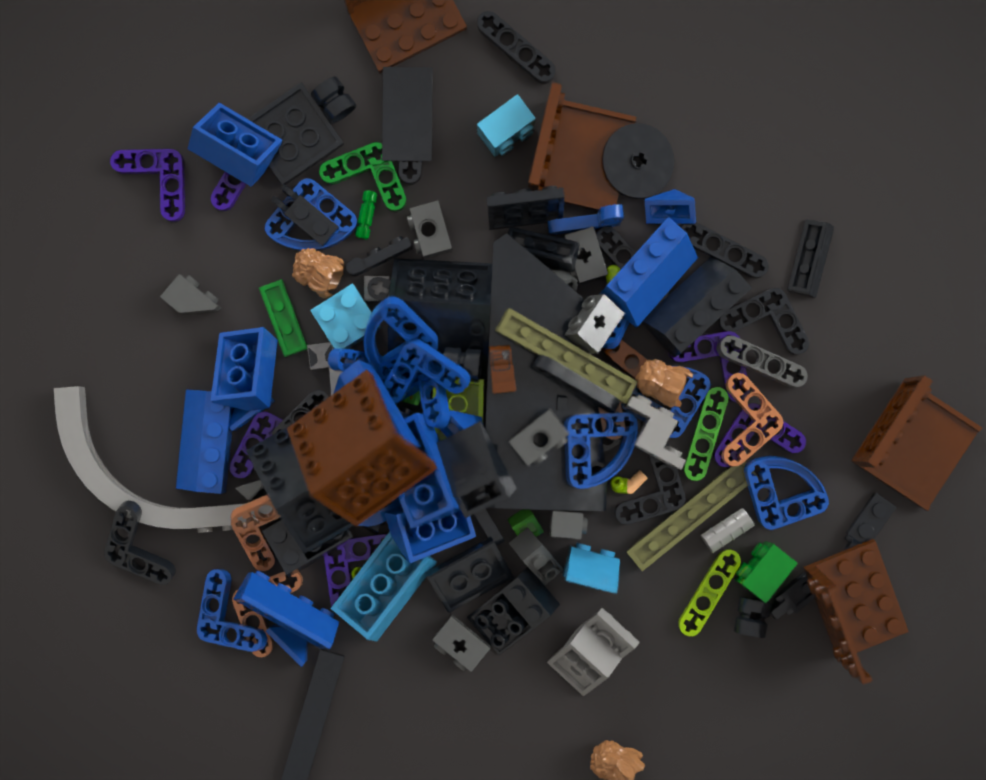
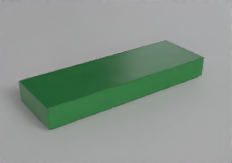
[259,279,307,358]

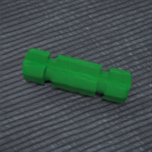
[355,190,377,239]

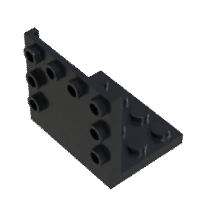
[388,258,492,379]
[246,423,393,554]

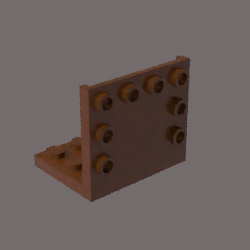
[343,0,467,73]
[528,82,637,211]
[287,369,437,527]
[851,375,982,511]
[803,539,909,684]

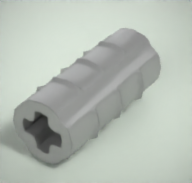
[700,508,755,553]

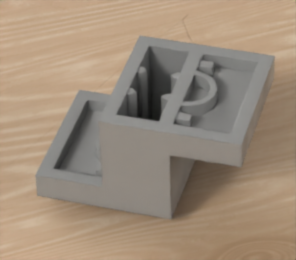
[624,395,686,469]
[547,608,639,696]

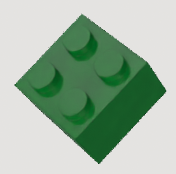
[735,541,798,603]

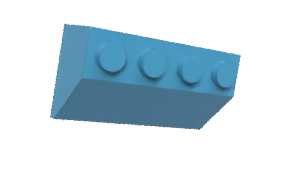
[331,532,437,642]

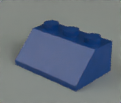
[187,103,282,187]
[210,327,278,411]
[384,506,476,563]

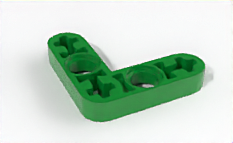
[319,142,407,212]

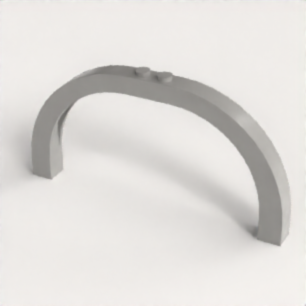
[54,367,342,533]

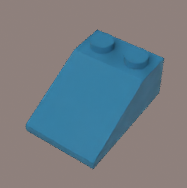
[563,542,620,593]

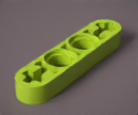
[678,549,741,636]

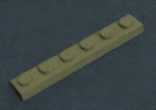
[495,308,638,404]
[626,460,758,571]

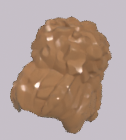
[292,248,345,299]
[635,359,693,407]
[590,740,645,780]

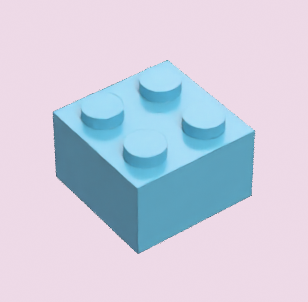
[477,94,536,157]
[310,283,381,349]

